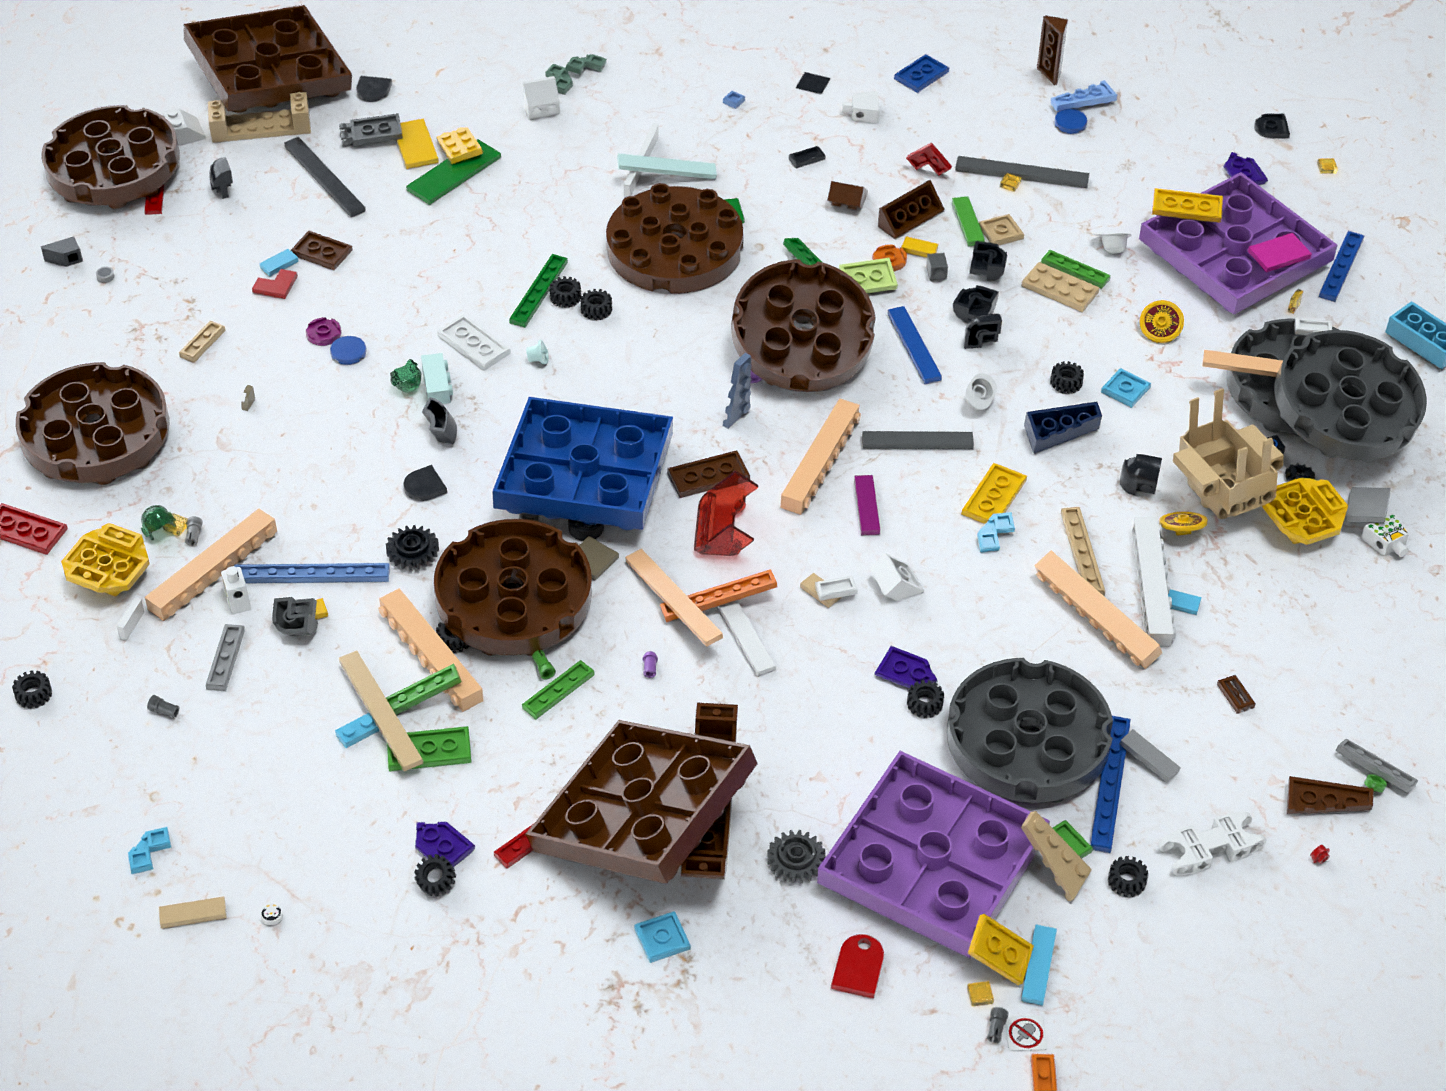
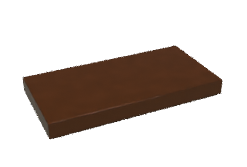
[667,450,750,498]

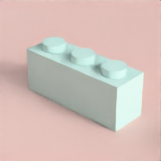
[421,353,453,404]

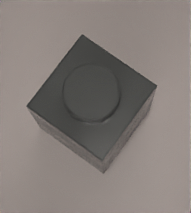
[926,253,948,281]

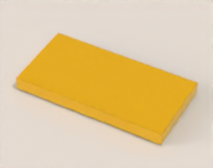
[396,118,439,169]
[1152,188,1223,223]
[961,462,1027,524]

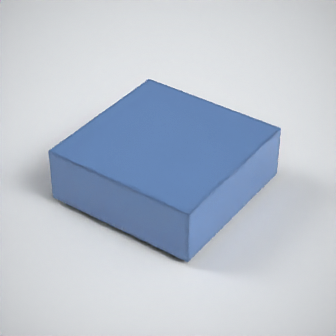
[723,90,745,109]

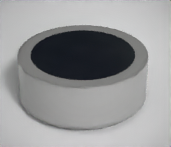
[96,266,114,283]

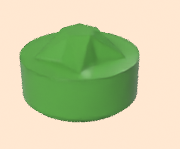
[1364,774,1387,792]

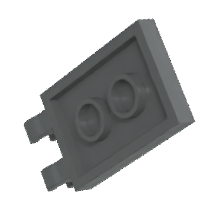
[339,113,403,147]

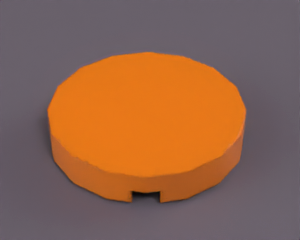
[873,244,907,271]

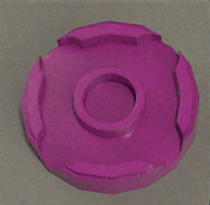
[305,317,342,346]

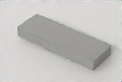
[1119,729,1181,782]

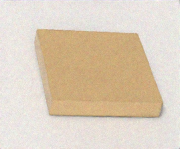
[979,214,1024,245]

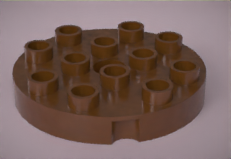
[41,105,180,209]
[606,183,743,294]
[731,259,876,392]
[15,362,170,485]
[434,519,592,656]

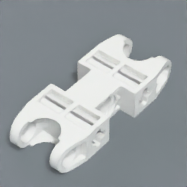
[1158,811,1266,876]

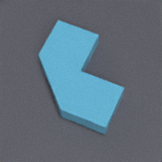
[977,512,1015,552]
[128,827,171,874]

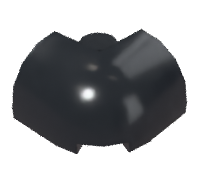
[209,157,233,199]
[970,241,1007,281]
[953,285,999,323]
[963,313,1002,349]
[1120,454,1162,496]

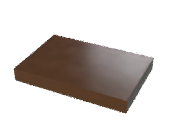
[290,230,353,271]

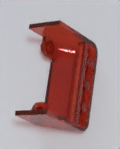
[694,470,759,556]

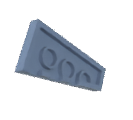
[722,353,752,429]

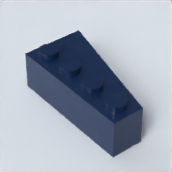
[1024,401,1102,454]

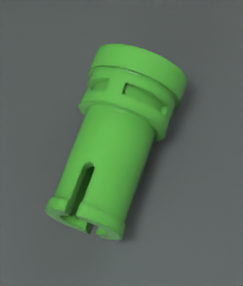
[532,650,556,680]

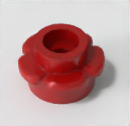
[1310,844,1330,864]

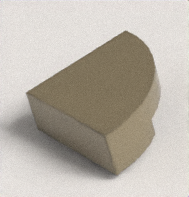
[241,385,255,411]

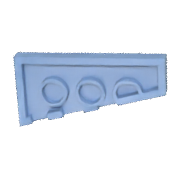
[1051,80,1117,111]

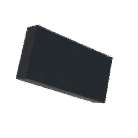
[789,146,826,168]

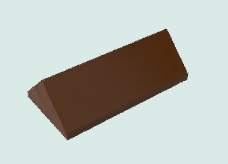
[1037,15,1068,86]
[878,180,945,239]

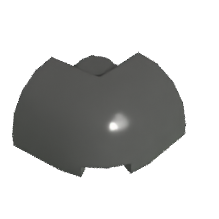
[272,597,318,636]

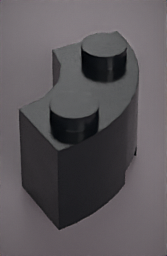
[422,397,457,444]

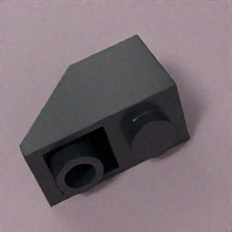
[40,236,83,267]

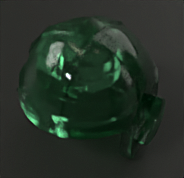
[390,359,422,393]
[141,505,176,541]

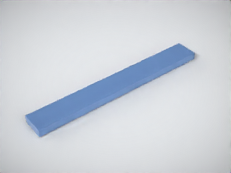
[234,563,390,583]

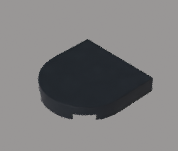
[356,76,392,102]
[1254,113,1290,138]
[403,464,447,501]

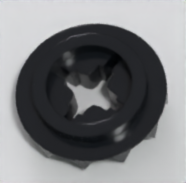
[1285,462,1315,482]

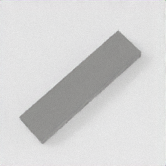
[205,624,245,691]
[1335,739,1418,793]

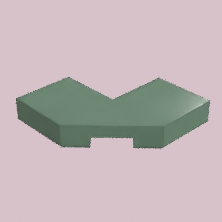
[565,54,607,75]
[545,63,573,95]

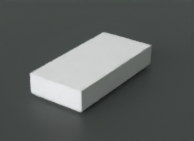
[1295,318,1332,336]
[815,576,858,601]
[117,598,144,641]

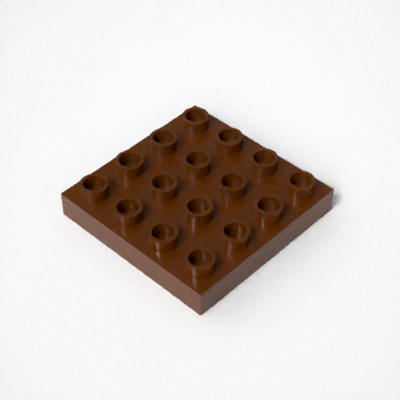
[183,5,352,113]
[525,720,758,884]

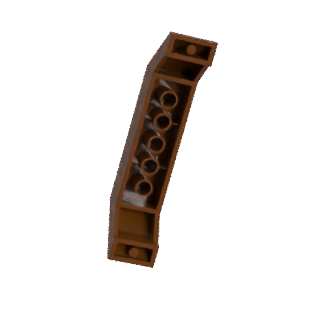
[681,702,738,879]

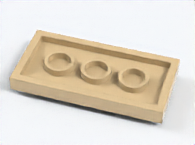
[1021,262,1100,312]

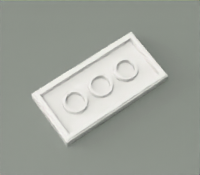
[437,314,511,371]

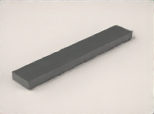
[862,431,974,449]

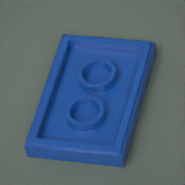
[894,54,949,93]

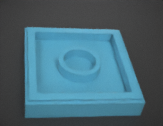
[1101,368,1151,408]
[634,911,691,963]

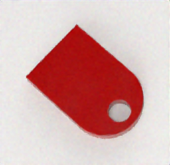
[831,934,884,999]

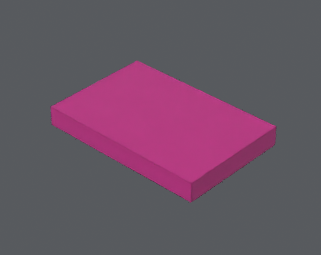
[1248,233,1312,272]

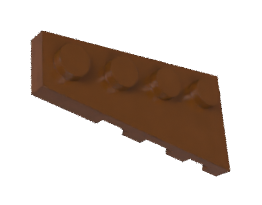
[1287,776,1373,814]

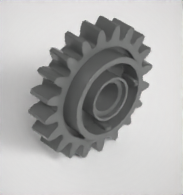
[767,830,826,884]

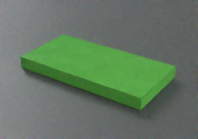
[387,726,472,771]

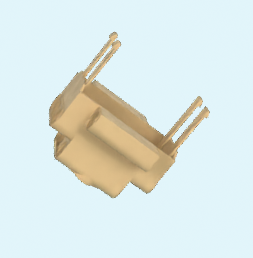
[1173,388,1284,519]

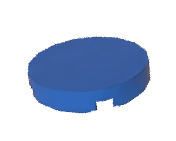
[1054,109,1087,134]
[330,336,367,365]

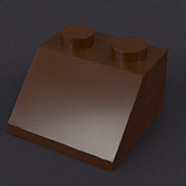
[827,181,868,210]

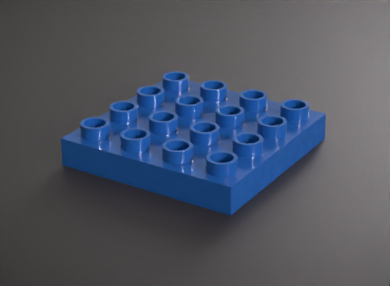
[492,397,673,530]

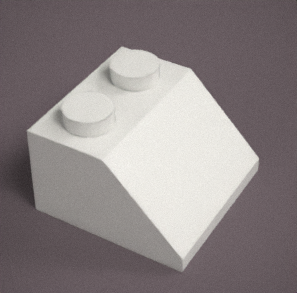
[523,76,560,119]
[163,108,206,145]
[870,553,924,601]

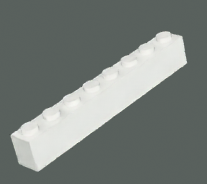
[1132,517,1176,647]

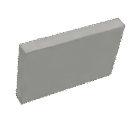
[1346,487,1391,523]

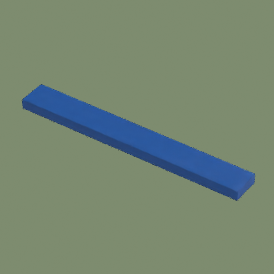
[1090,716,1131,853]

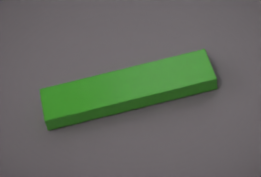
[952,196,985,246]
[1041,250,1111,289]
[522,660,595,719]
[386,664,462,715]

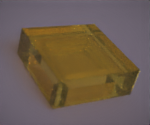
[1317,158,1338,174]
[1000,173,1022,192]
[1288,289,1303,314]
[162,513,188,536]
[967,981,994,1007]

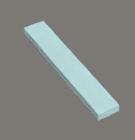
[617,153,717,179]

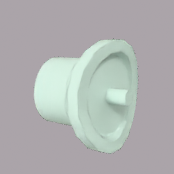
[526,340,549,365]

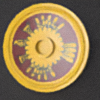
[1139,300,1184,343]
[1159,512,1208,536]

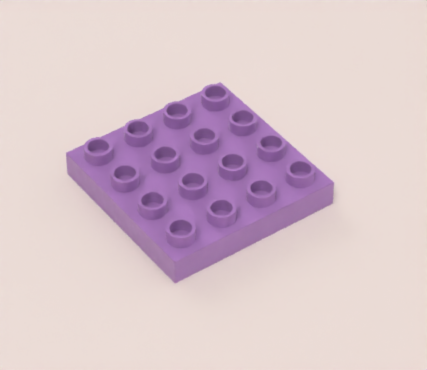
[1139,172,1337,315]
[817,750,1050,959]

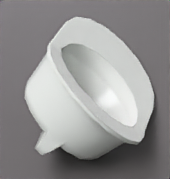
[1092,233,1132,253]
[965,373,997,410]

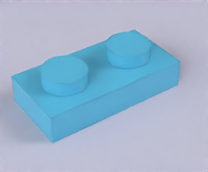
[335,713,380,748]

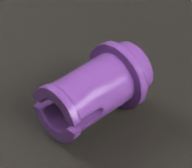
[642,651,658,678]

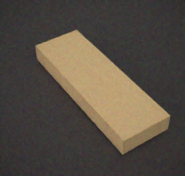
[179,320,226,363]
[159,896,227,929]

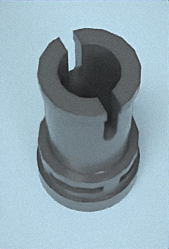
[147,695,180,718]
[987,1007,1009,1043]

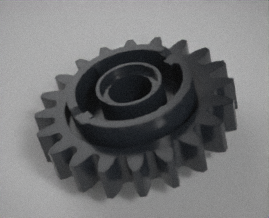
[385,525,439,570]

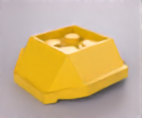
[1262,478,1348,545]
[61,523,150,597]

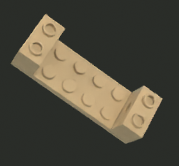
[208,92,311,143]

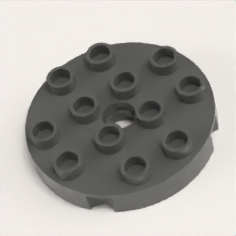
[1226,319,1350,434]
[1274,330,1427,462]
[947,658,1113,803]

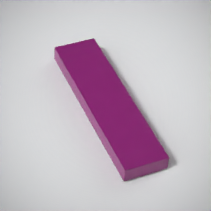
[854,475,880,535]

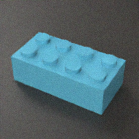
[1385,301,1446,369]

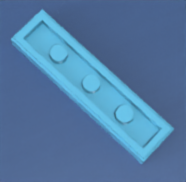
[1021,924,1057,1006]

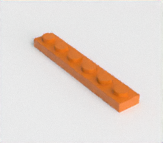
[660,569,778,622]

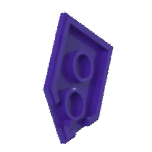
[1223,152,1268,185]
[874,646,938,688]
[415,821,475,867]

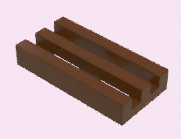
[1217,675,1256,714]

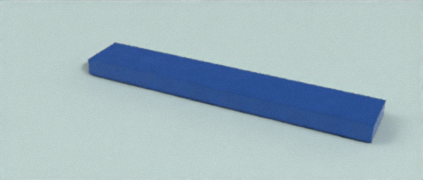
[1319,231,1365,302]
[887,306,942,384]

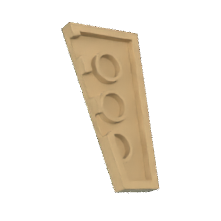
[1021,811,1092,902]

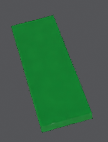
[406,139,501,205]

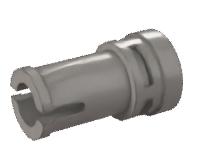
[185,516,203,546]

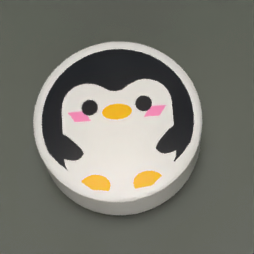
[260,903,283,926]

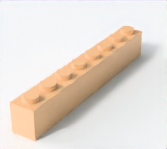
[781,398,861,515]
[145,508,277,621]
[1034,550,1162,669]
[378,588,483,712]

